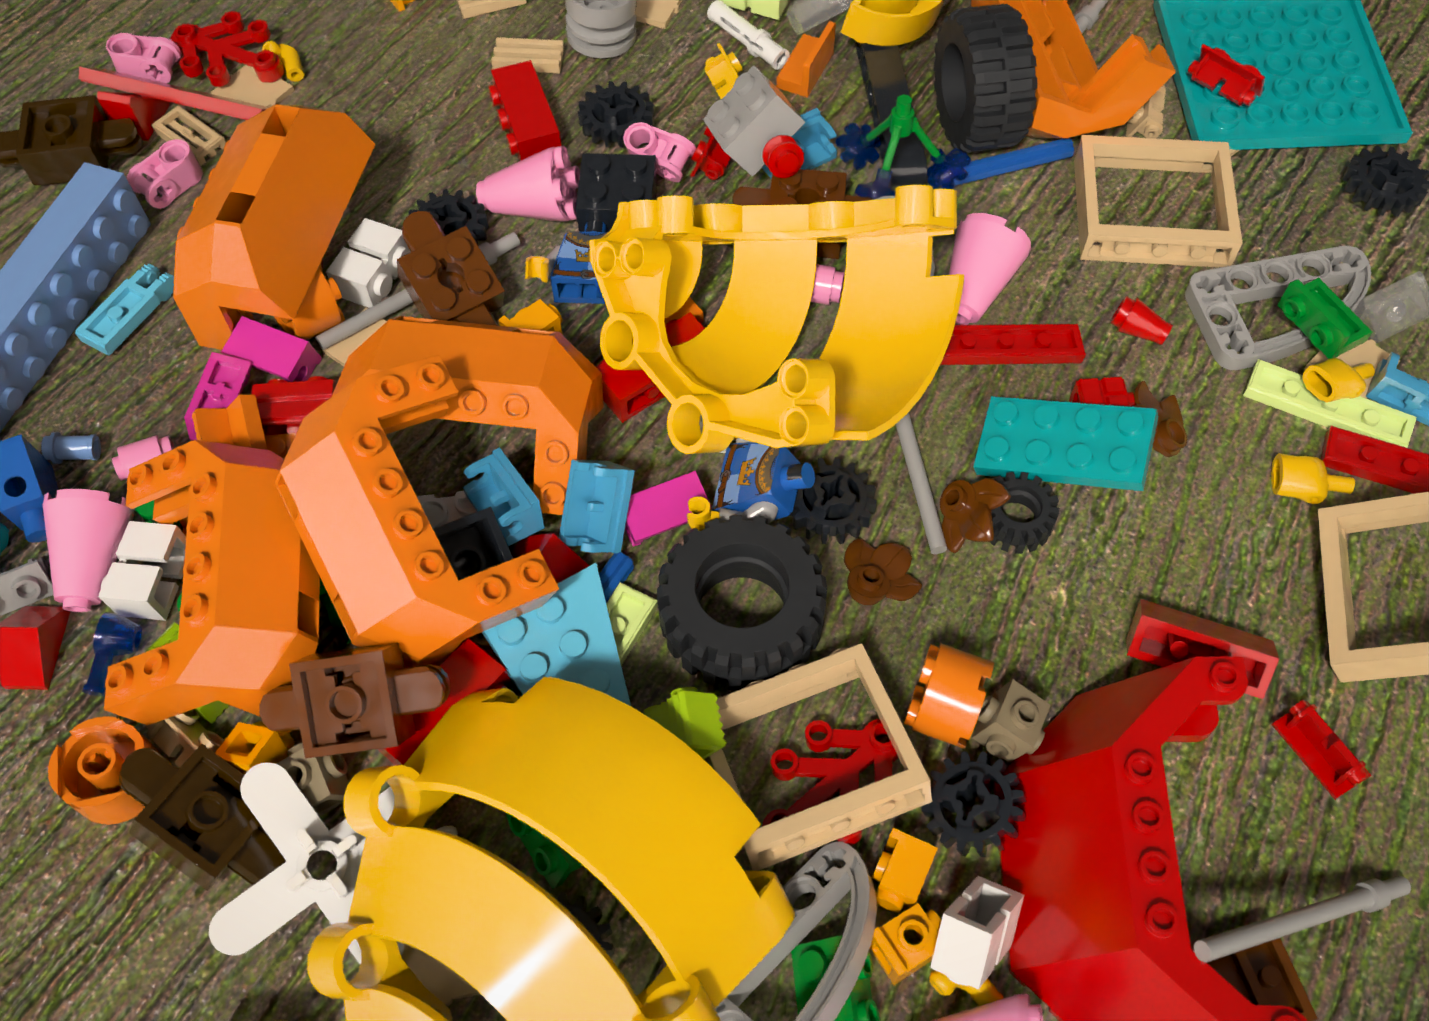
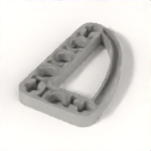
[1185,246,1371,370]
[715,842,877,1021]

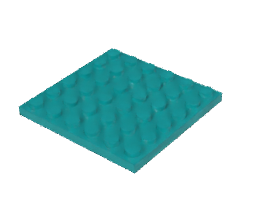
[1153,0,1413,150]

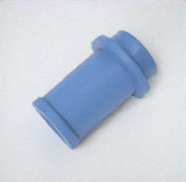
[41,432,101,464]

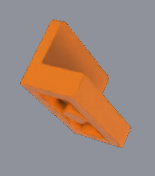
[776,21,836,98]
[192,395,267,450]

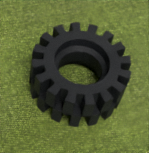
[990,472,1060,554]

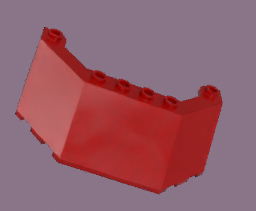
[993,656,1307,1021]

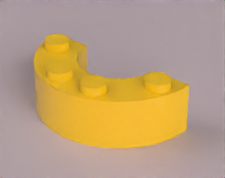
[841,0,945,46]

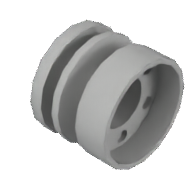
[565,0,637,58]

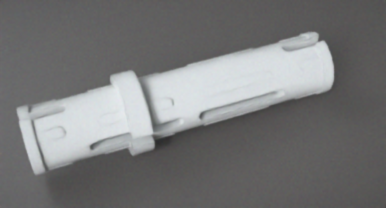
[707,0,790,70]

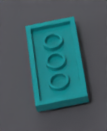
[973,397,1158,491]

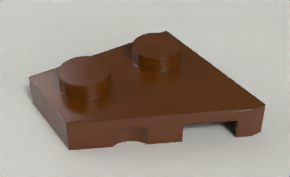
[1190,938,1318,1021]

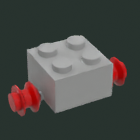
[703,65,805,178]

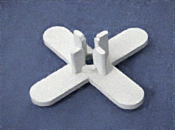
[209,763,404,964]

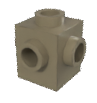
[972,679,1051,763]
[276,743,349,816]

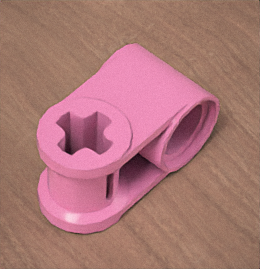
[106,33,181,84]
[623,122,696,183]
[127,139,203,209]

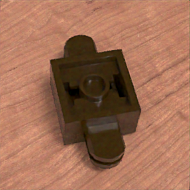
[0,95,142,186]
[119,744,287,891]

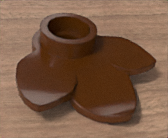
[1133,381,1187,457]
[940,478,1011,553]
[844,538,922,605]

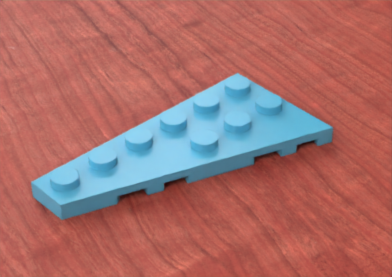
[482,563,631,706]

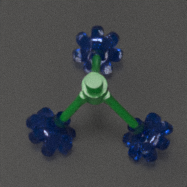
[836,95,971,199]

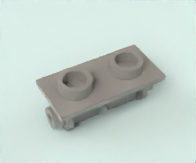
[0,558,53,616]

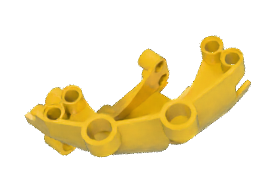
[589,185,964,454]
[307,677,795,1021]

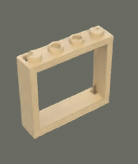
[1074,135,1243,267]
[1318,492,1429,683]
[709,643,932,871]

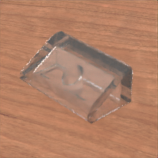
[786,0,853,35]
[1354,271,1429,343]

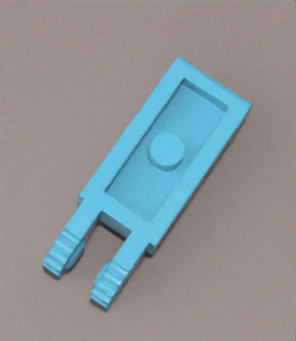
[75,264,174,356]

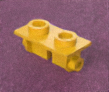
[704,43,743,99]

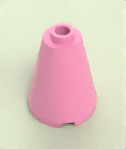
[949,213,1031,325]
[43,489,135,612]

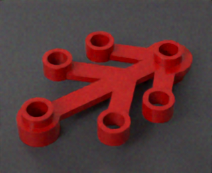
[170,11,284,87]
[762,719,899,845]

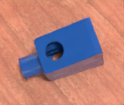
[0,434,58,543]

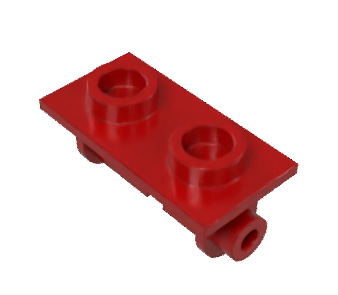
[1187,44,1265,106]
[690,127,731,180]
[1271,699,1371,800]

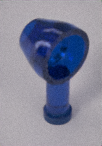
[82,612,142,697]

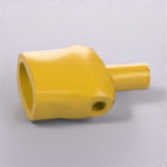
[1303,358,1375,402]
[1271,453,1355,504]

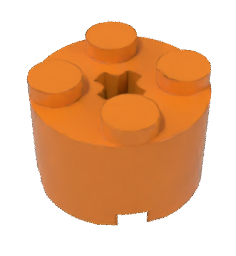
[274,263,345,341]
[904,643,994,749]
[48,716,160,824]

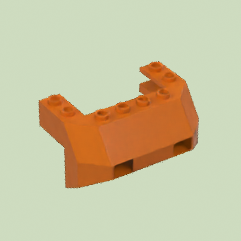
[971,0,1176,139]
[173,104,376,350]
[332,316,604,515]
[275,354,559,668]
[104,440,320,725]

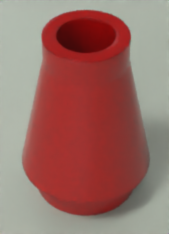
[1110,296,1173,345]

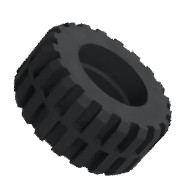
[933,4,1037,153]
[657,515,827,691]

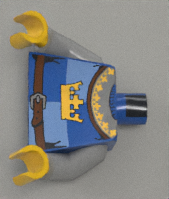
[525,220,608,304]
[687,437,815,531]

